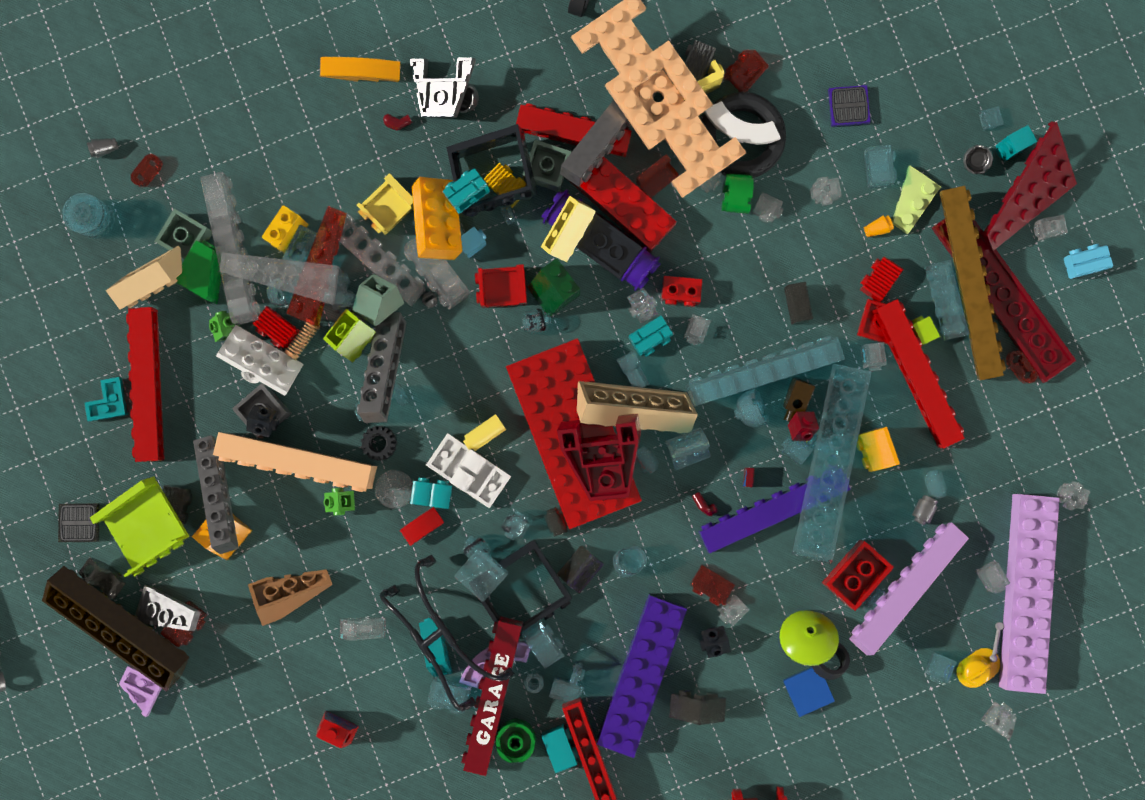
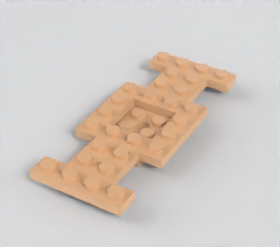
[571,0,746,198]

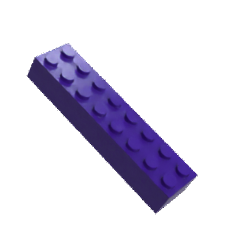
[596,594,687,758]

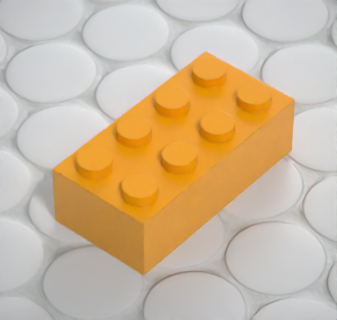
[412,177,462,260]

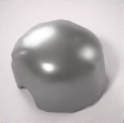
[459,83,479,113]
[963,145,994,174]

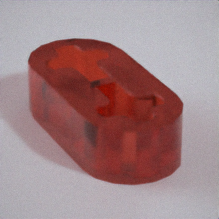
[131,154,163,187]
[1006,351,1038,384]

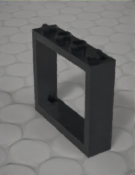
[446,124,538,217]
[469,539,572,638]

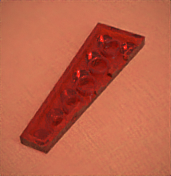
[286,206,347,327]

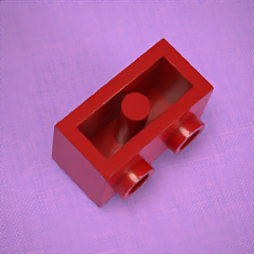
[661,276,702,307]

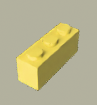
[541,196,596,262]

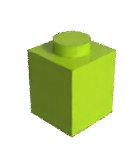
[912,316,940,345]

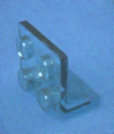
[665,427,711,470]
[454,547,509,602]

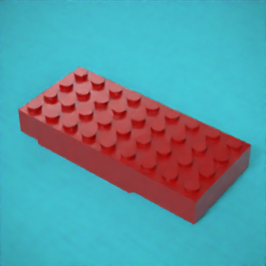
[506,338,642,529]

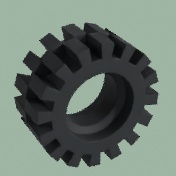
[361,426,397,461]

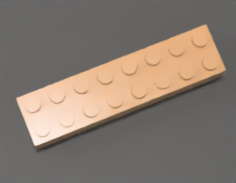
[213,432,377,492]

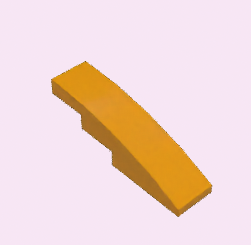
[320,57,400,82]

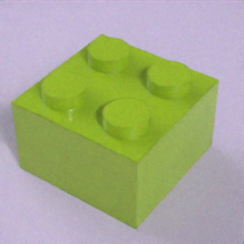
[323,308,376,363]

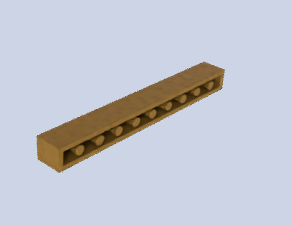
[940,186,1006,380]

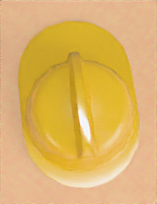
[957,648,1000,688]

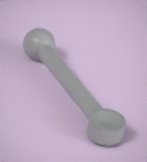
[989,622,1004,663]

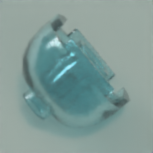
[734,388,769,428]

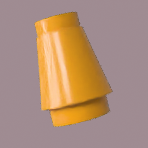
[863,215,894,238]

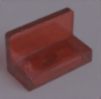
[636,154,679,198]

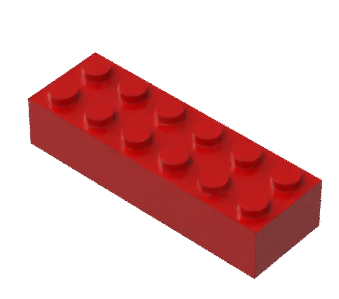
[566,156,677,253]

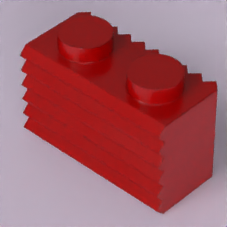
[860,256,903,302]
[253,306,300,348]

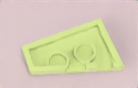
[892,165,941,234]

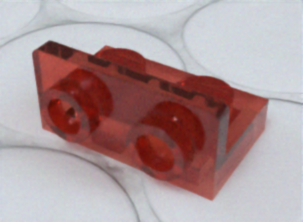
[723,50,769,92]
[690,565,735,607]

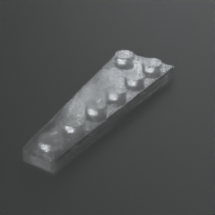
[219,252,339,305]

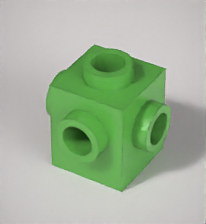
[209,311,239,342]
[324,488,355,516]

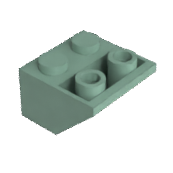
[352,274,404,326]

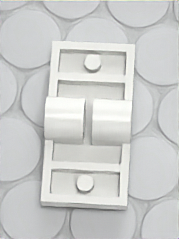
[216,325,304,396]
[426,433,511,508]

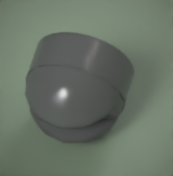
[422,292,438,308]

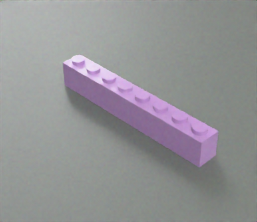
[849,522,969,655]

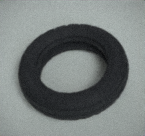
[701,92,786,178]

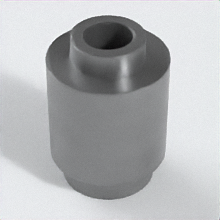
[912,495,938,525]

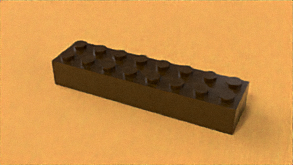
[42,566,190,692]

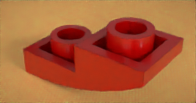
[400,507,444,546]

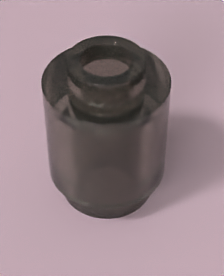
[544,507,568,537]

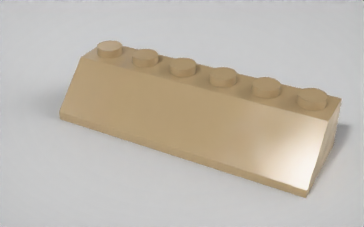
[577,381,698,433]

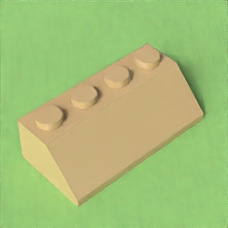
[105,246,182,309]

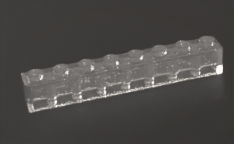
[200,171,260,325]

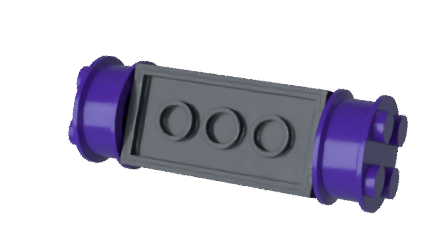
[542,189,661,291]

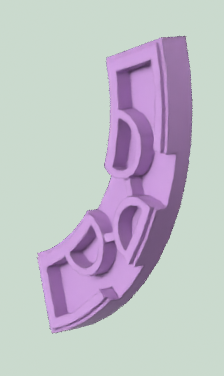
[459,641,532,688]

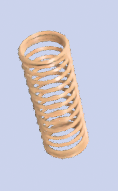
[284,318,321,360]

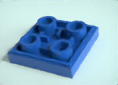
[783,667,835,717]

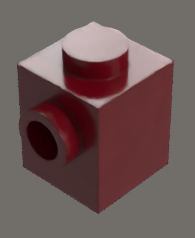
[788,412,819,441]

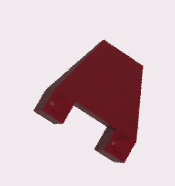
[557,414,641,501]

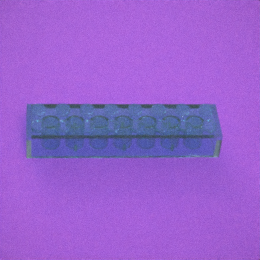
[685,335,845,407]

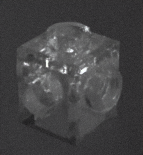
[810,177,842,206]
[627,288,658,323]
[1057,481,1090,511]

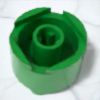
[721,173,754,214]
[496,718,536,763]

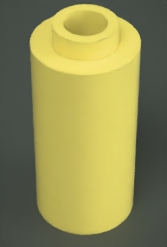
[463,414,506,451]

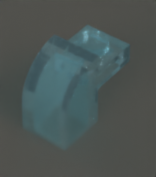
[549,661,585,702]

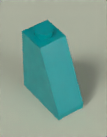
[419,618,452,678]

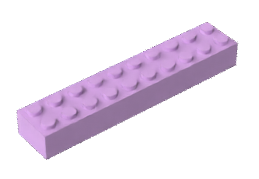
[999,494,1059,694]

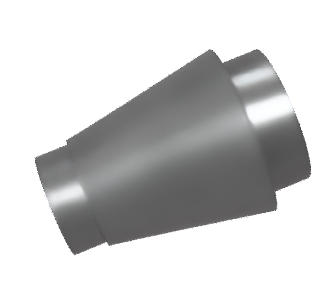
[87,138,118,158]

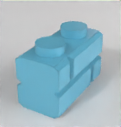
[1064,243,1113,279]

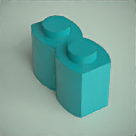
[410,477,453,509]

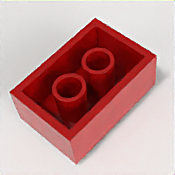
[822,540,894,611]

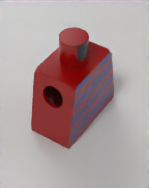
[316,711,359,748]

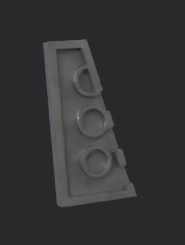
[135,585,201,631]

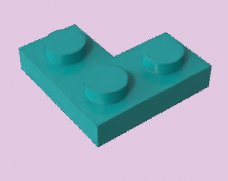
[85,377,128,422]

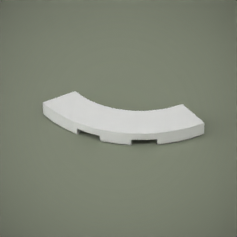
[705,101,781,145]

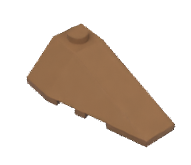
[248,569,333,626]

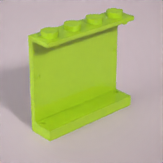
[90,476,190,577]

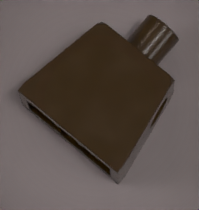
[783,377,815,422]

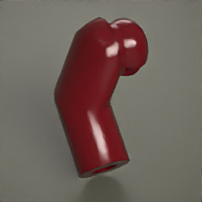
[383,114,412,131]
[692,492,718,516]

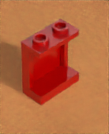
[475,264,527,308]

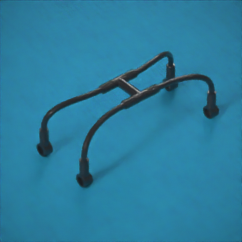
[379,555,515,711]

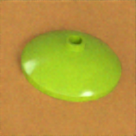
[779,610,839,666]

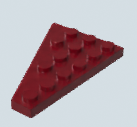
[983,121,1077,251]

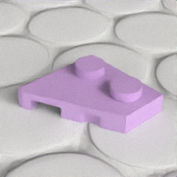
[119,665,162,717]

